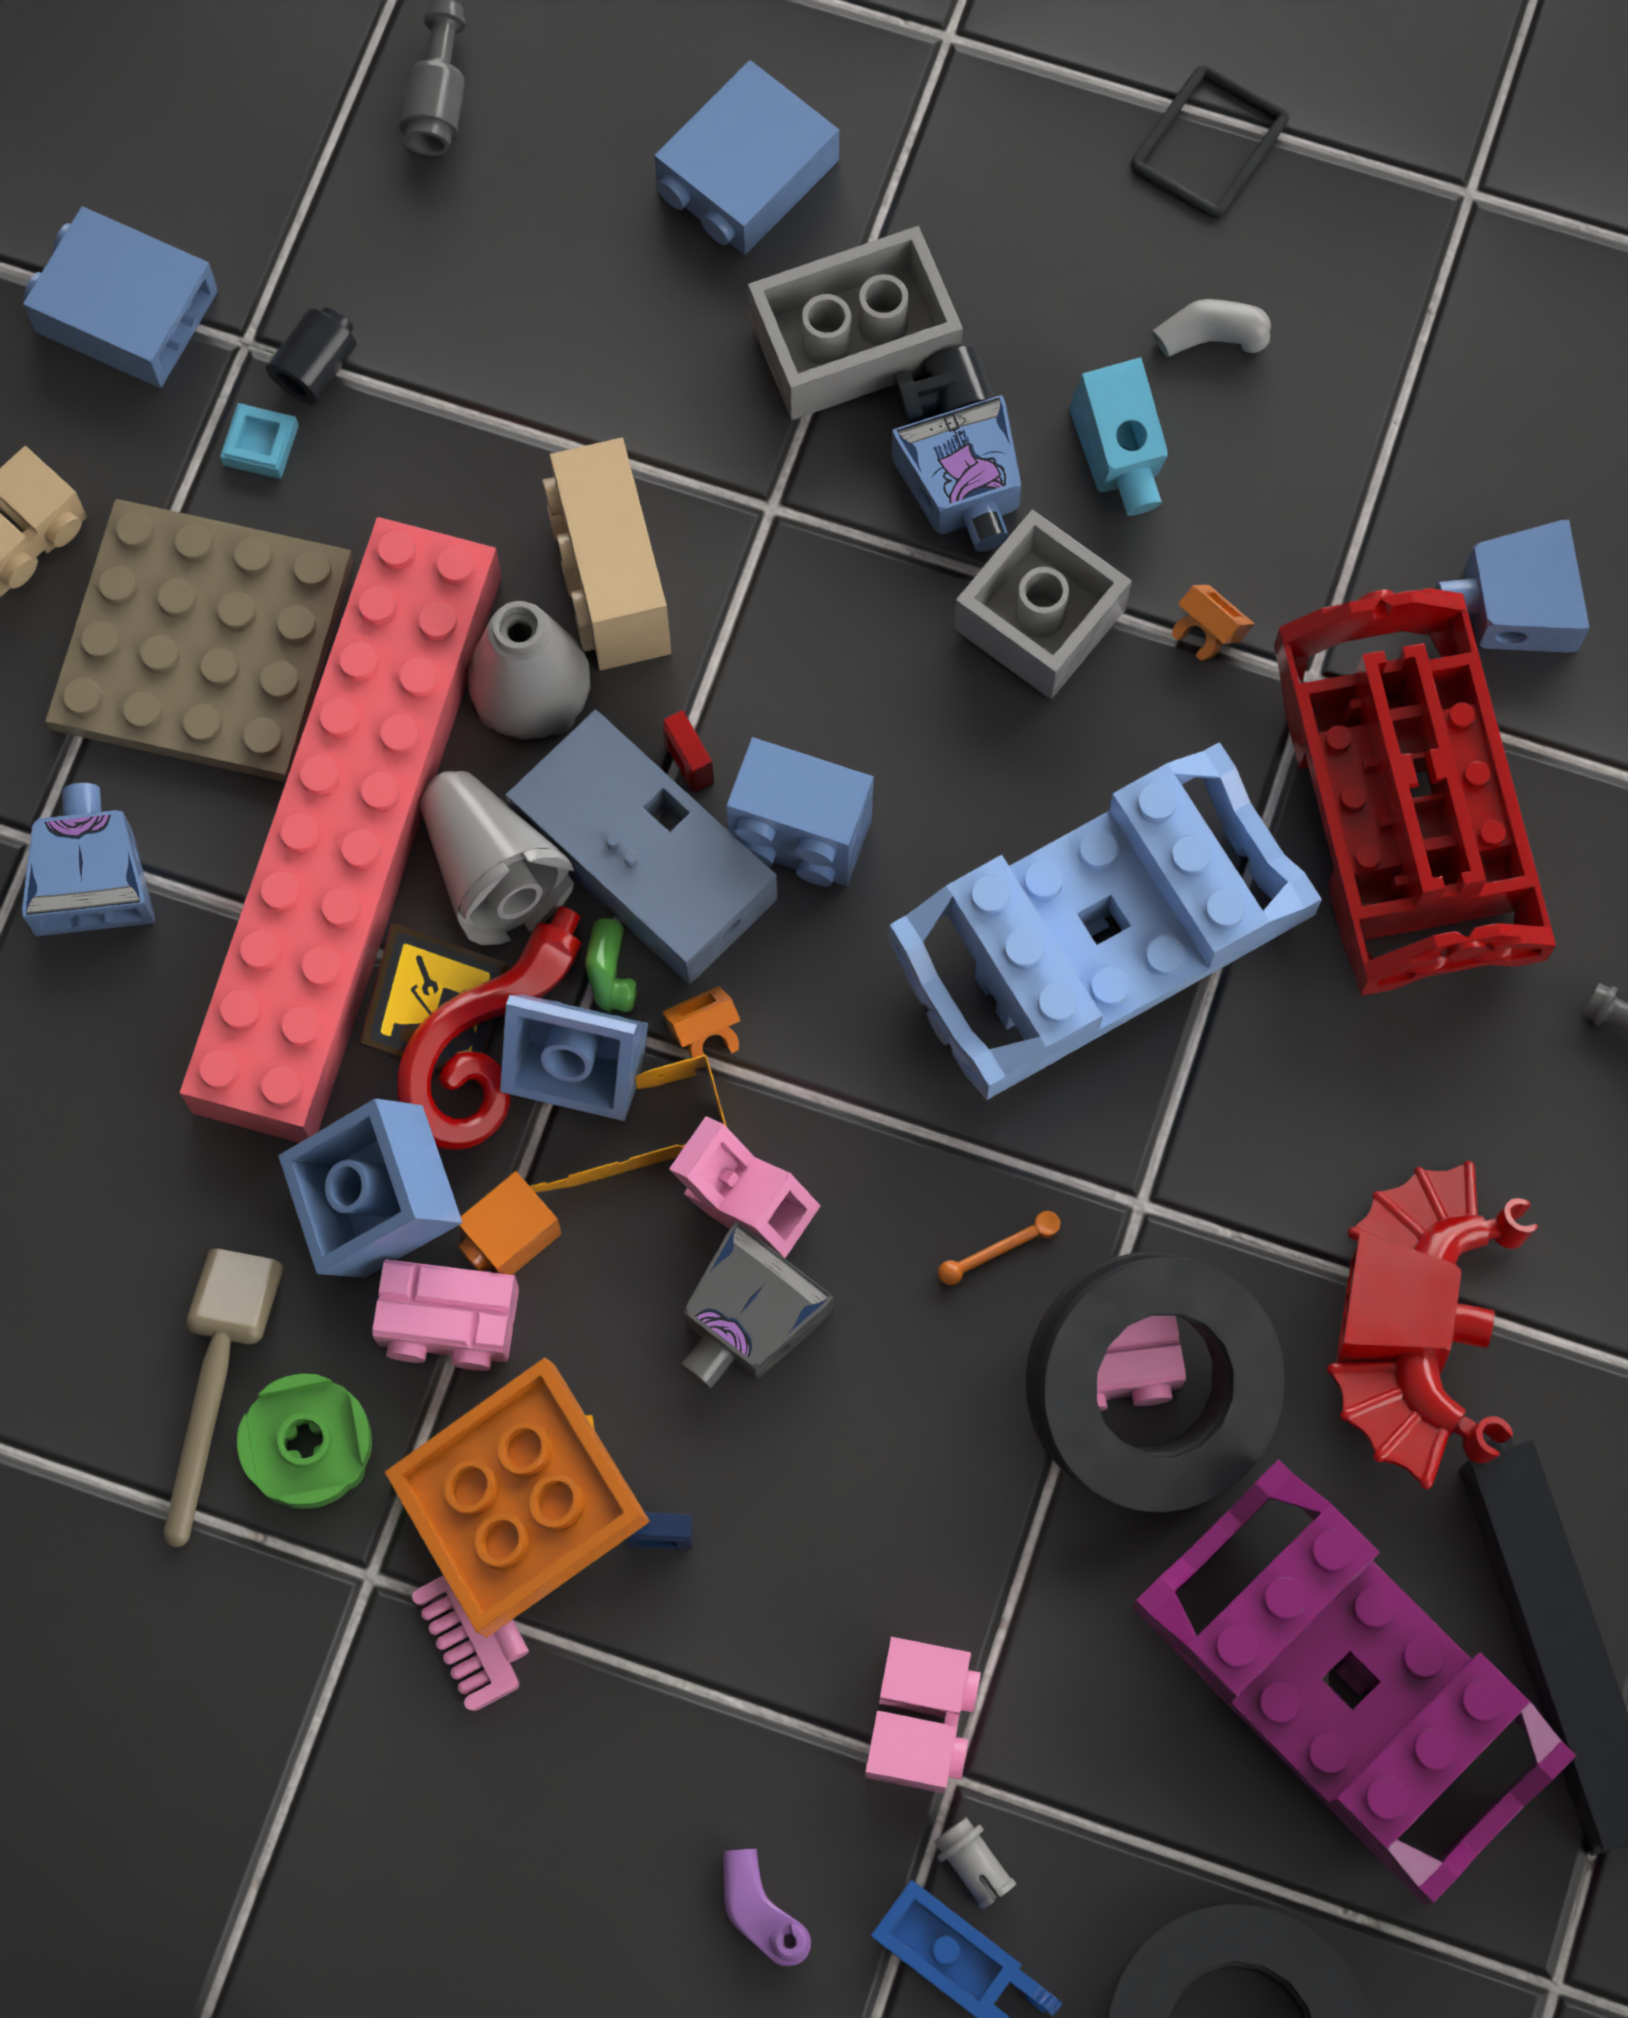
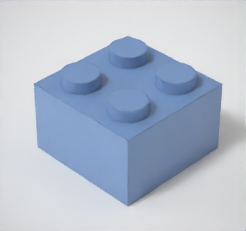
[726,737,874,887]
[278,1099,463,1278]

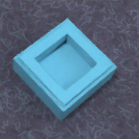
[220,403,299,479]

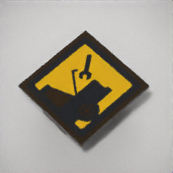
[359,923,509,1084]

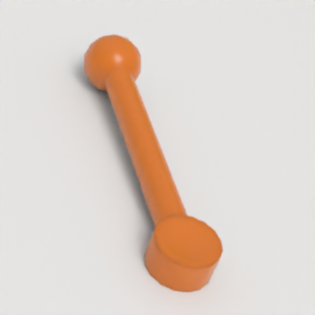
[938,1211,1061,1285]

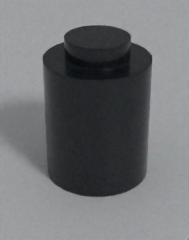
[266,307,357,404]

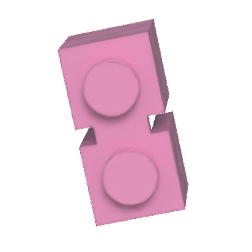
[865,1637,981,1794]

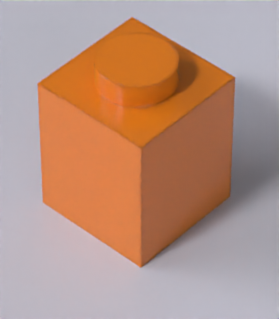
[457,1171,562,1275]

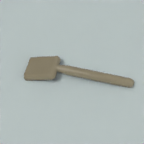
[163,1248,284,1547]

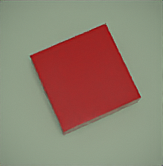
[662,710,714,793]

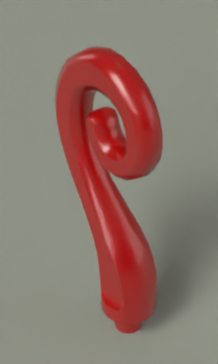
[397,906,582,1150]

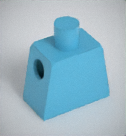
[1069,357,1168,516]

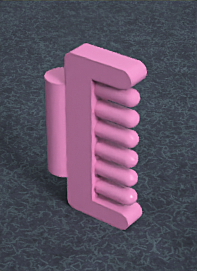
[412,1575,529,1711]

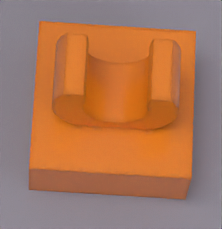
[1172,585,1255,660]
[661,986,741,1058]

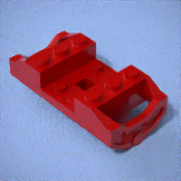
[1274,588,1556,996]

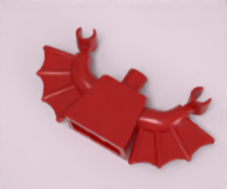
[1327,1160,1538,1489]

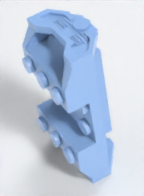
[889,742,1322,1100]

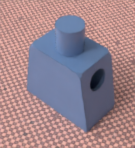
[1435,519,1590,653]

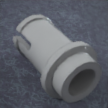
[934,1817,1016,1910]

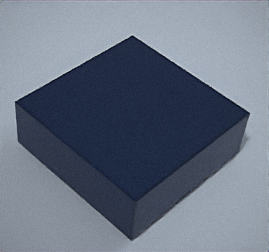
[625,1512,693,1550]

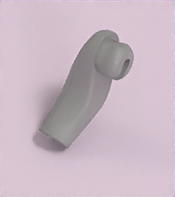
[1151,299,1271,357]

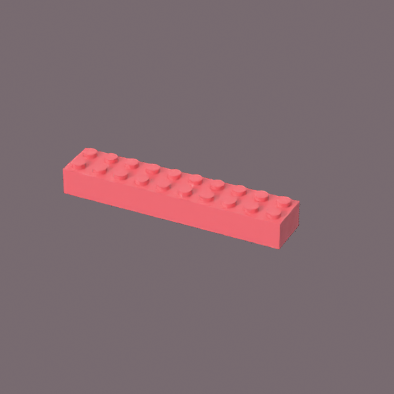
[180,517,502,1143]

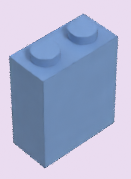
[654,60,840,255]
[23,206,218,389]

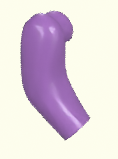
[723,1849,811,1966]

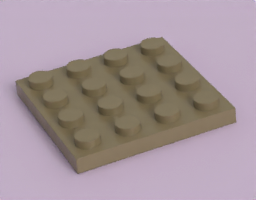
[45,499,354,783]

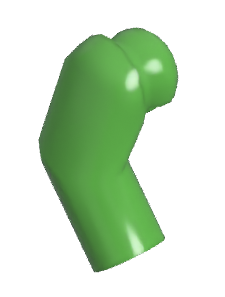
[585,918,637,1013]

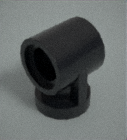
[894,346,995,426]

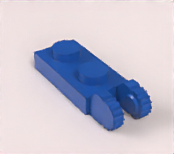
[870,1880,1062,2018]

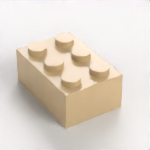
[542,437,672,671]

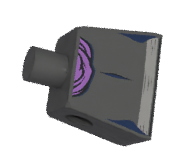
[680,1221,834,1390]

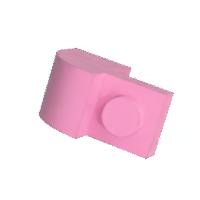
[669,1116,821,1258]

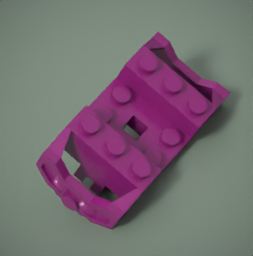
[1132,1459,1576,1906]

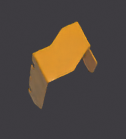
[530,1055,727,1193]

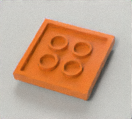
[385,1357,650,1638]

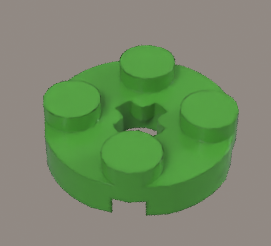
[237,1374,372,1509]

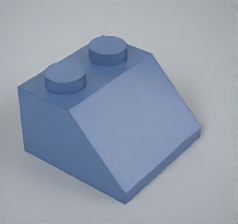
[500,994,648,1121]

